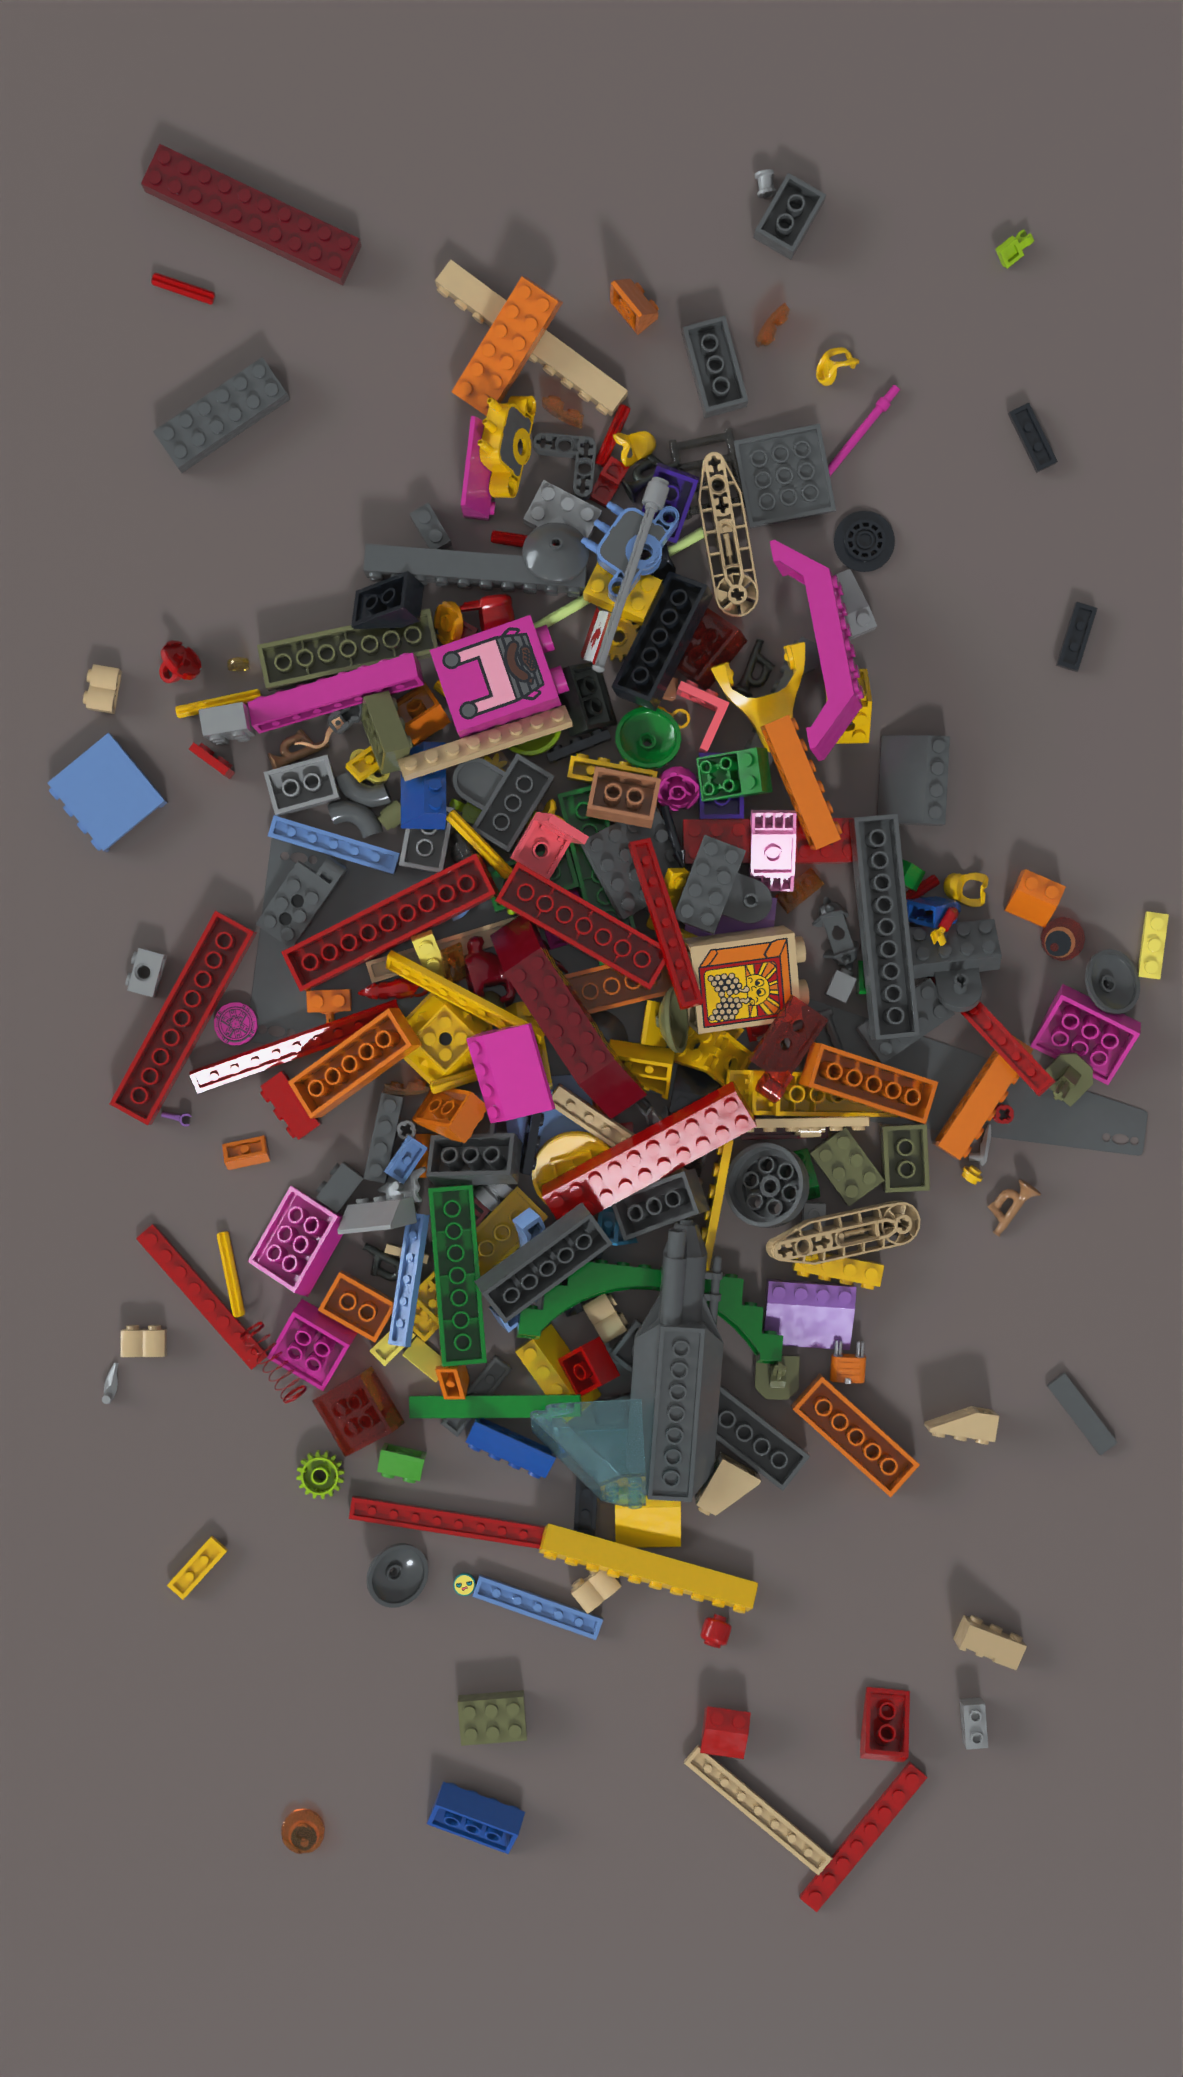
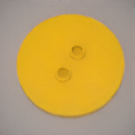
[532,1131,611,1204]

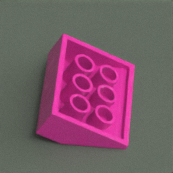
[461,416,496,521]
[1030,984,1141,1085]
[466,1023,555,1123]
[248,1186,343,1297]

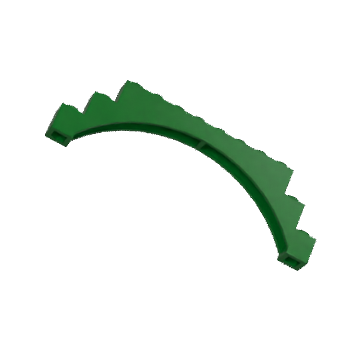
[516,1260,783,1365]

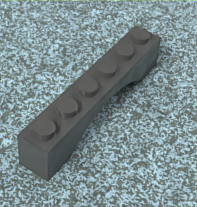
[744,636,820,766]

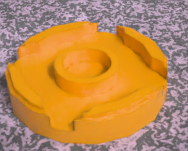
[434,601,463,645]

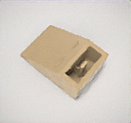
[924,1406,999,1445]

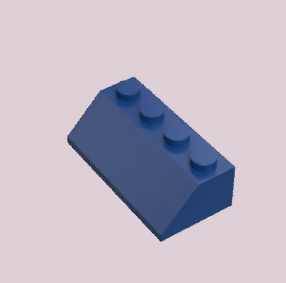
[401,742,447,830]
[465,1418,556,1479]
[427,1782,525,1854]

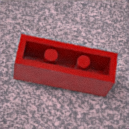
[260,1071,322,1140]

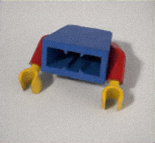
[907,896,961,946]

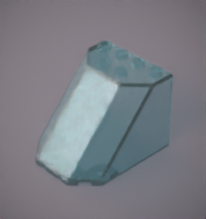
[530,1399,646,1509]

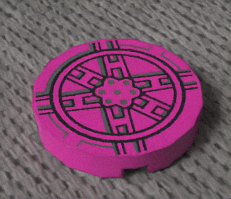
[214,1002,258,1046]

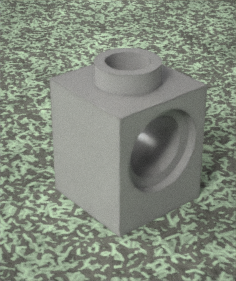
[824,968,857,1003]

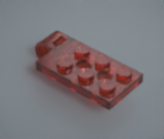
[748,994,828,1103]

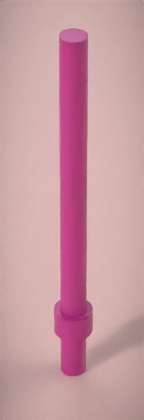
[828,385,900,476]

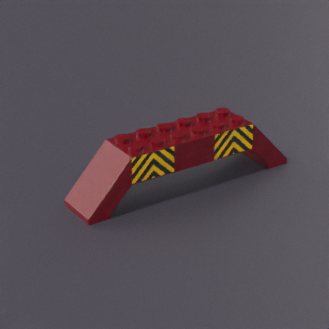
[490,916,648,1119]

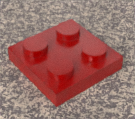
[189,742,235,779]

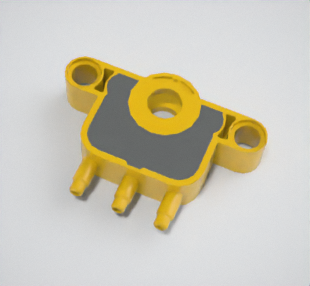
[477,396,536,498]

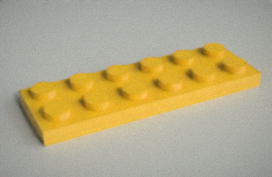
[701,1140,734,1271]

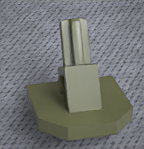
[1045,1053,1093,1107]
[755,1355,800,1400]

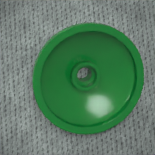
[615,707,681,769]

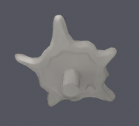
[377,1167,427,1203]

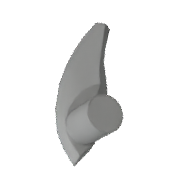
[969,1124,991,1166]
[102,1363,119,1404]

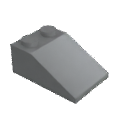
[836,569,877,640]

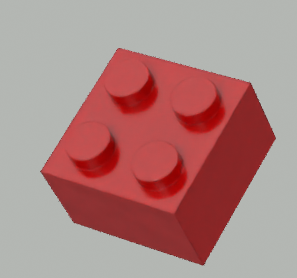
[558,1336,620,1396]

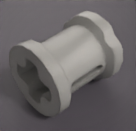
[754,169,777,198]
[397,1120,418,1140]

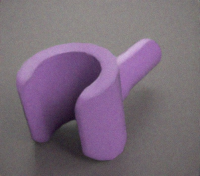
[161,1112,192,1126]

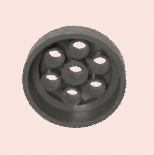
[725,1143,809,1228]

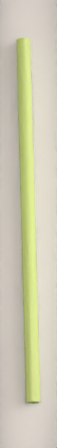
[533,526,708,628]

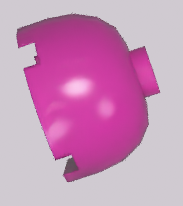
[658,766,700,811]

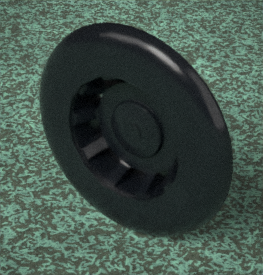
[834,511,895,572]

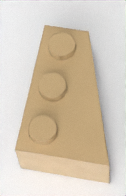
[953,1615,1027,1670]

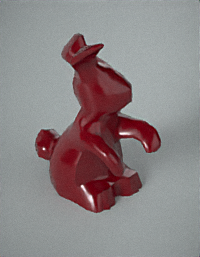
[462,936,568,1007]

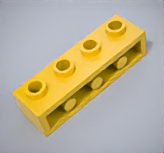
[567,753,658,784]
[792,1247,884,1290]

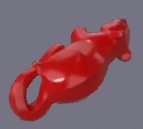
[358,978,429,1000]

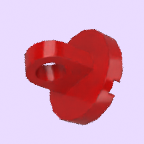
[159,640,201,683]

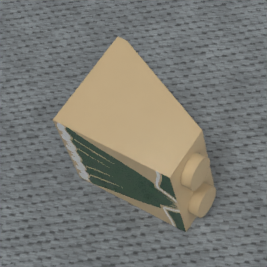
[695,1452,761,1516]

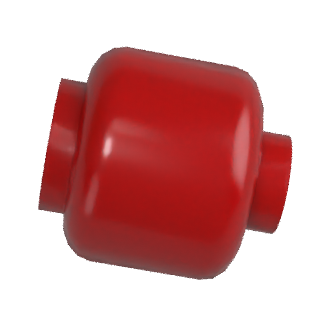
[700,1614,732,1649]

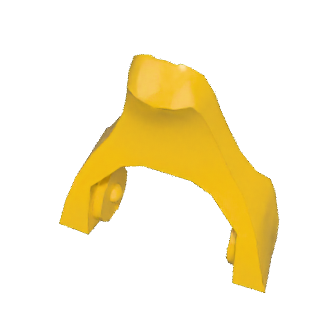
[711,642,805,752]

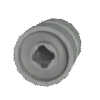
[473,1184,513,1211]

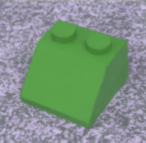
[377,1443,427,1483]

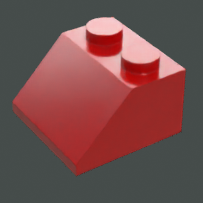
[700,1706,751,1759]

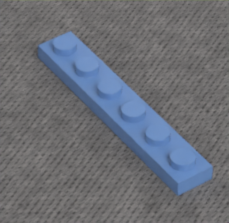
[268,815,400,875]
[388,1213,430,1347]
[472,1574,603,1640]

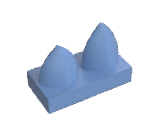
[384,1135,428,1184]

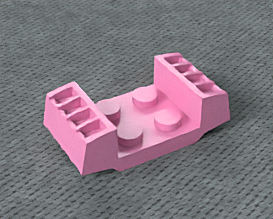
[748,810,797,892]

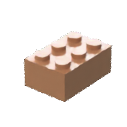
[586,766,661,829]

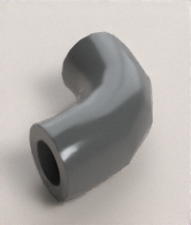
[335,772,392,808]
[327,800,383,838]

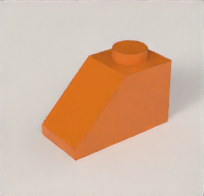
[435,1365,470,1399]

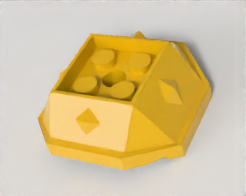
[403,993,493,1084]

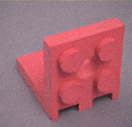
[676,680,730,753]
[510,812,589,880]

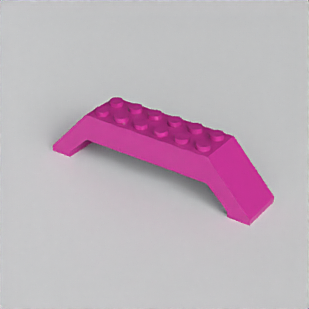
[770,540,864,761]

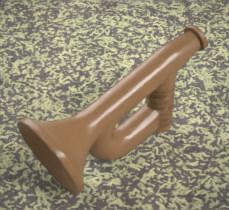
[268,729,329,769]
[987,1179,1041,1237]

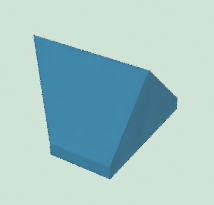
[597,1206,639,1246]

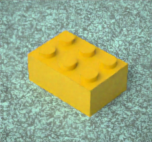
[583,562,662,626]

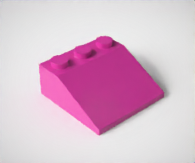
[267,1299,358,1391]

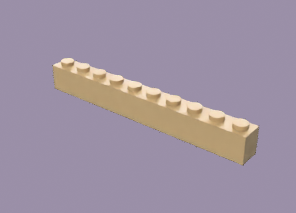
[435,260,628,417]

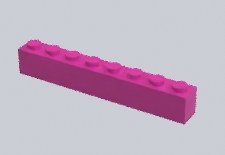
[247,653,424,734]

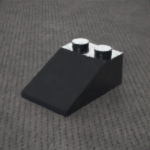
[351,571,424,629]
[669,1064,719,1113]

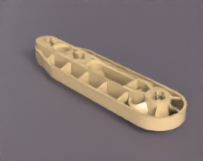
[698,452,759,617]
[766,1201,921,1265]

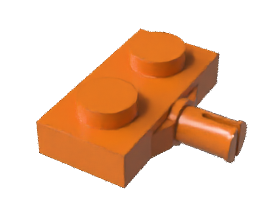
[306,989,352,1023]

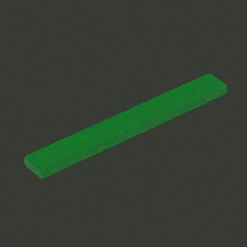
[409,1394,582,1418]

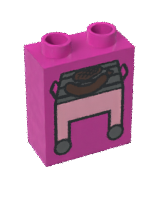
[430,615,569,739]

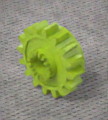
[296,1450,345,1499]

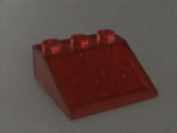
[677,608,748,691]
[312,1366,405,1457]

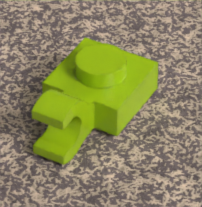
[995,230,1034,269]
[449,798,482,825]

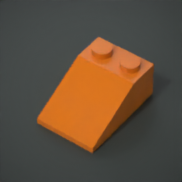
[610,279,659,335]
[411,1088,486,1143]

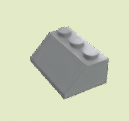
[263,755,341,817]
[337,1194,417,1234]

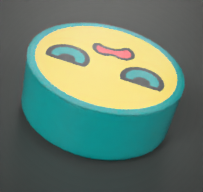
[453,1573,475,1596]

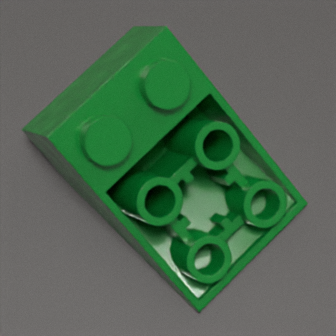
[696,747,773,802]

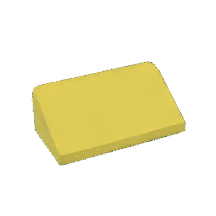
[402,1337,442,1382]

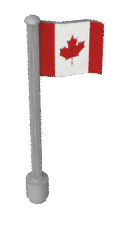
[581,477,669,673]

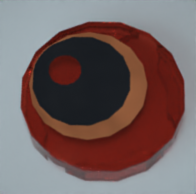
[1040,917,1085,961]

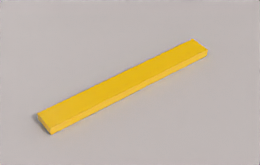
[386,950,545,1049]

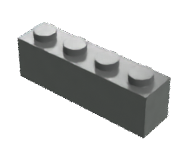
[363,1092,405,1183]

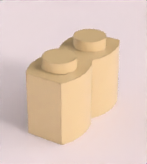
[83,664,122,714]
[582,1294,629,1344]
[120,1325,167,1357]
[571,1570,622,1614]

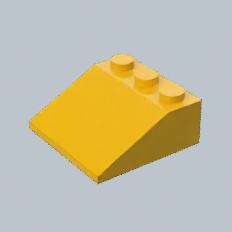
[614,1482,681,1548]

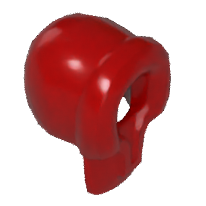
[459,594,515,632]

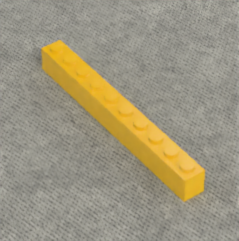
[539,1523,758,1613]

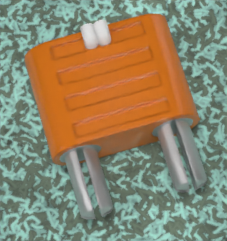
[830,1340,866,1384]

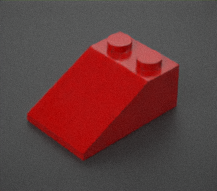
[860,1687,910,1762]

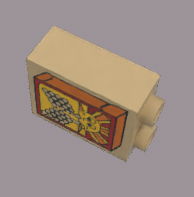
[683,925,810,1034]

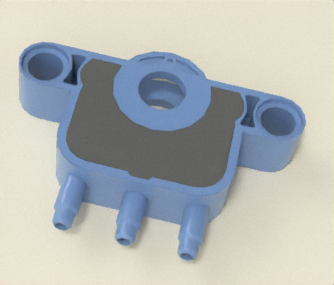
[581,501,679,602]

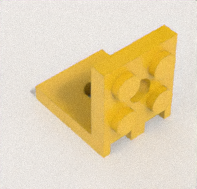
[823,669,872,744]
[674,1026,754,1086]

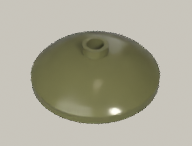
[656,987,689,1053]

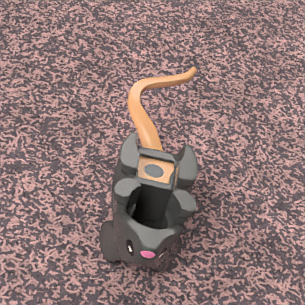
[294,703,363,749]

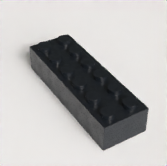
[611,571,713,711]

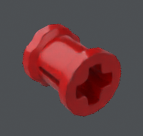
[993,1104,1014,1124]

